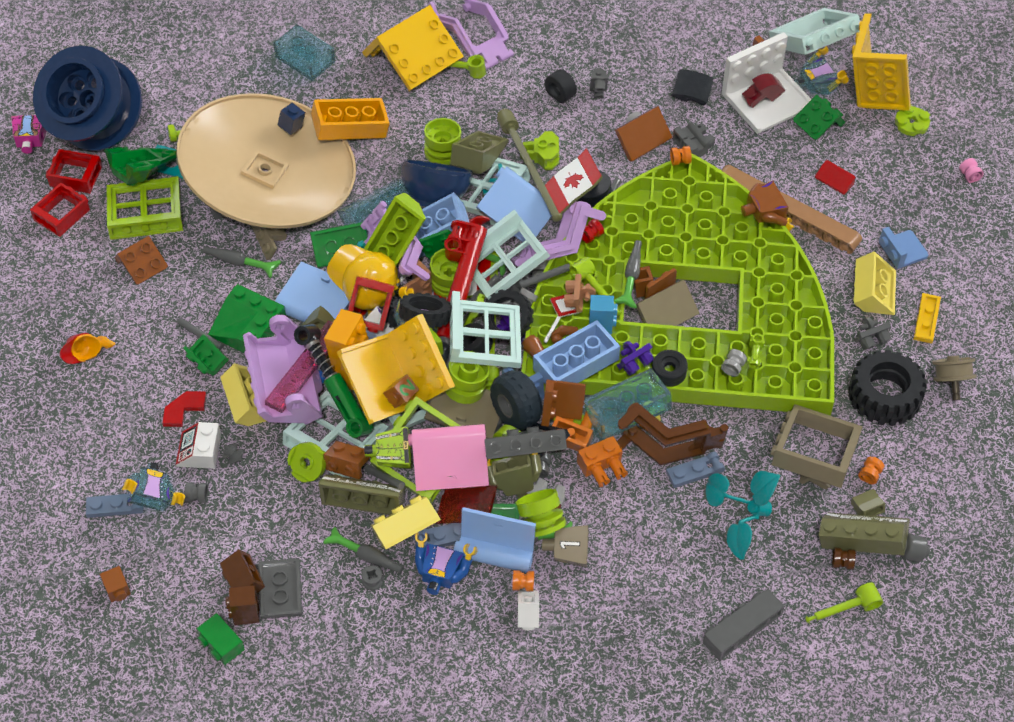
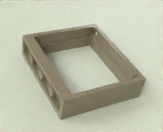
[771,404,863,488]

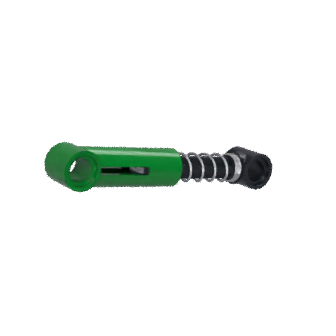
[294,324,373,438]

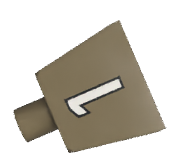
[542,525,589,567]

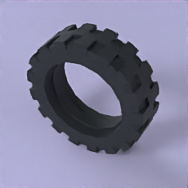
[481,289,534,341]
[398,293,452,328]

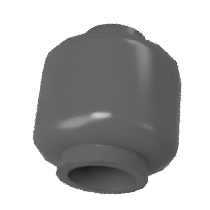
[901,533,930,562]

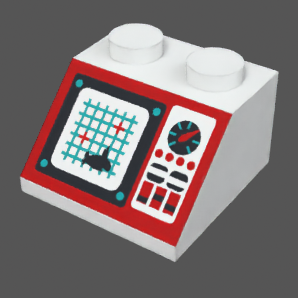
[176,422,221,469]

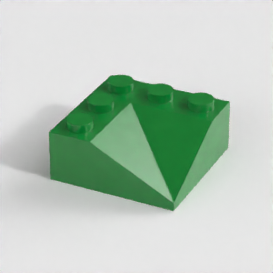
[208,284,286,353]

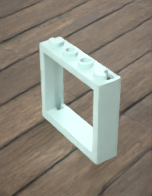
[769,8,860,55]

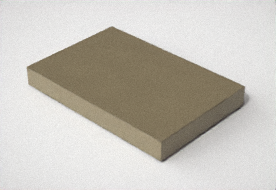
[636,280,699,326]

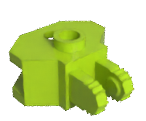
[520,131,560,170]

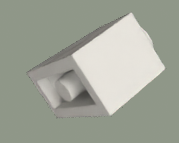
[518,591,539,630]

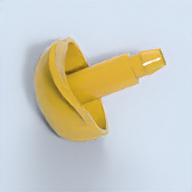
[327,244,400,310]

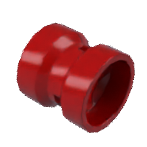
[582,219,604,244]

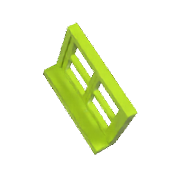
[107,176,183,240]

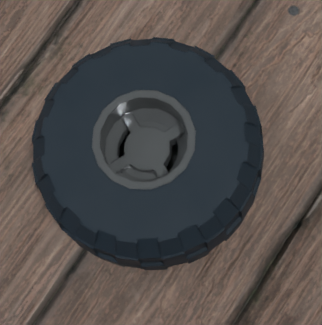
[490,370,543,431]

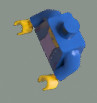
[415,532,478,595]

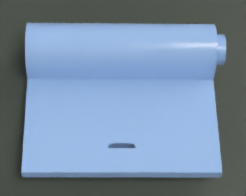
[476,167,552,245]
[275,262,349,322]
[454,507,536,573]

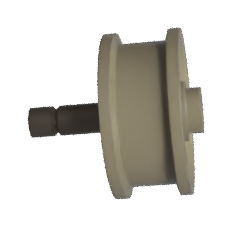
[932,355,977,400]

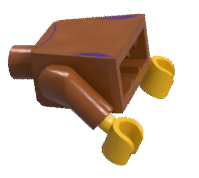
[741,181,794,231]

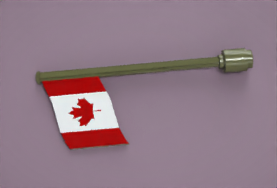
[497,109,603,222]

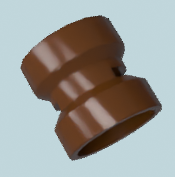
[832,547,856,570]

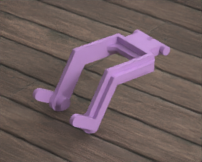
[428,0,514,70]
[361,201,430,281]
[510,201,606,267]

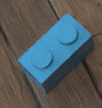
[589,295,618,334]

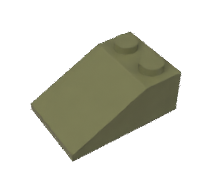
[450,131,509,174]

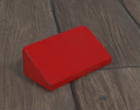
[814,160,856,195]

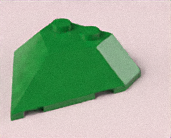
[105,147,177,186]

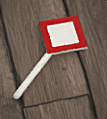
[544,293,581,343]

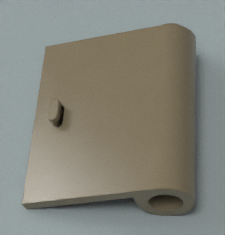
[424,389,500,438]

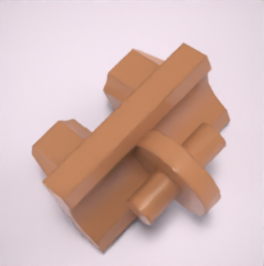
[564,274,596,312]

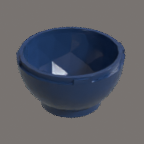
[401,160,473,207]

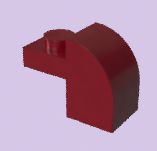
[742,73,786,108]

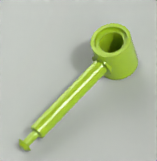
[449,55,486,79]
[569,257,622,315]
[805,582,884,624]

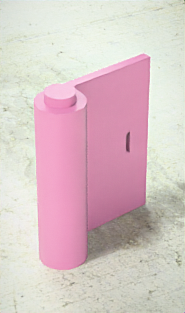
[408,424,489,491]

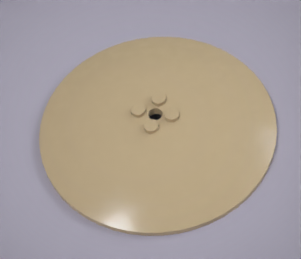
[176,93,356,228]

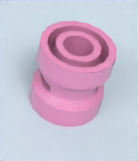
[959,158,984,183]

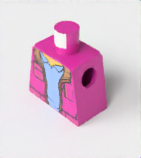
[11,115,47,154]

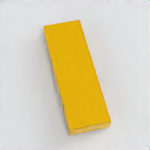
[913,293,941,344]

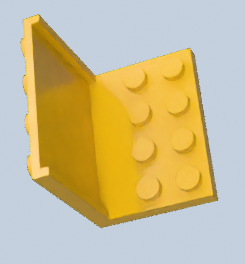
[362,5,464,91]
[852,13,911,111]
[337,314,455,425]

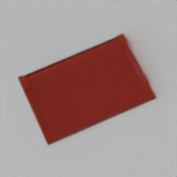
[435,485,497,524]

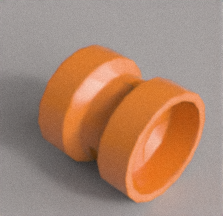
[670,146,692,166]
[858,456,885,485]
[512,570,535,592]

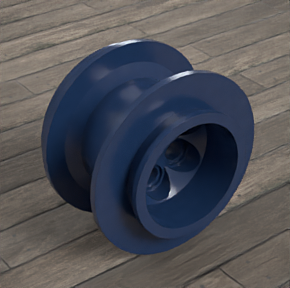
[33,46,142,151]

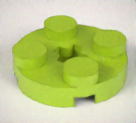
[894,105,930,136]
[288,442,326,482]

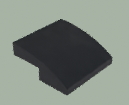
[671,69,714,106]

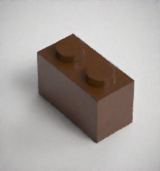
[220,549,265,594]
[225,585,260,626]

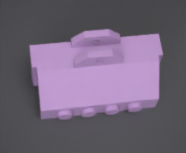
[243,315,323,425]

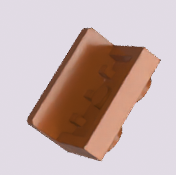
[324,441,370,479]

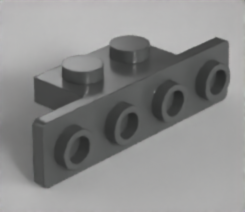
[484,426,567,459]

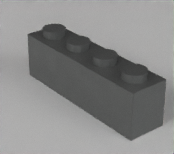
[703,588,785,661]

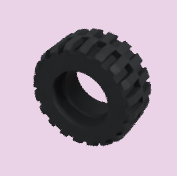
[848,350,927,426]

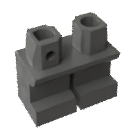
[672,122,715,157]

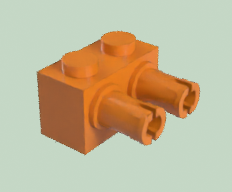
[552,410,598,451]
[577,436,628,487]

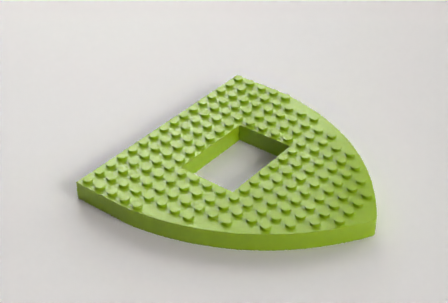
[521,154,834,416]

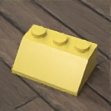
[853,252,896,315]
[220,363,266,426]
[371,495,441,549]

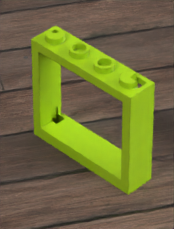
[370,397,460,503]

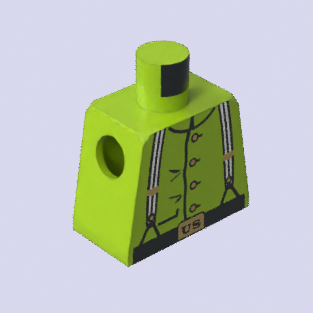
[364,427,411,469]

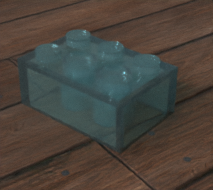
[273,24,335,81]

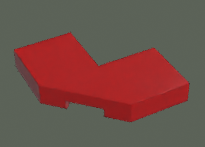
[162,391,207,427]

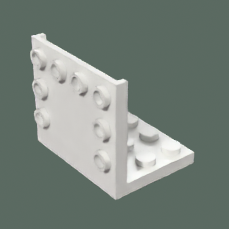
[722,32,811,134]

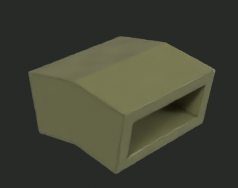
[851,488,885,516]

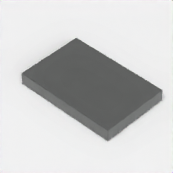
[258,558,302,619]

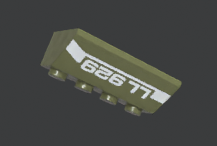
[318,474,405,515]
[818,512,910,556]

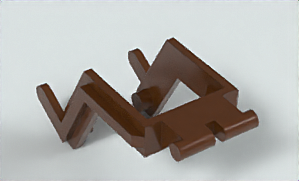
[617,403,729,466]

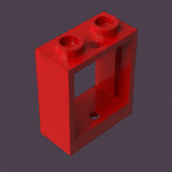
[46,149,102,194]
[30,183,90,237]
[348,276,394,333]

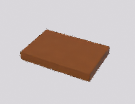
[615,106,673,162]

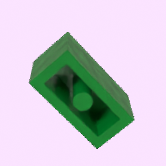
[196,613,245,665]

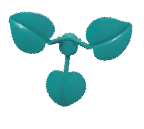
[706,471,780,560]

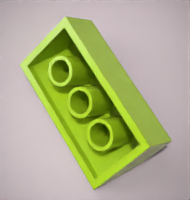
[364,193,426,267]

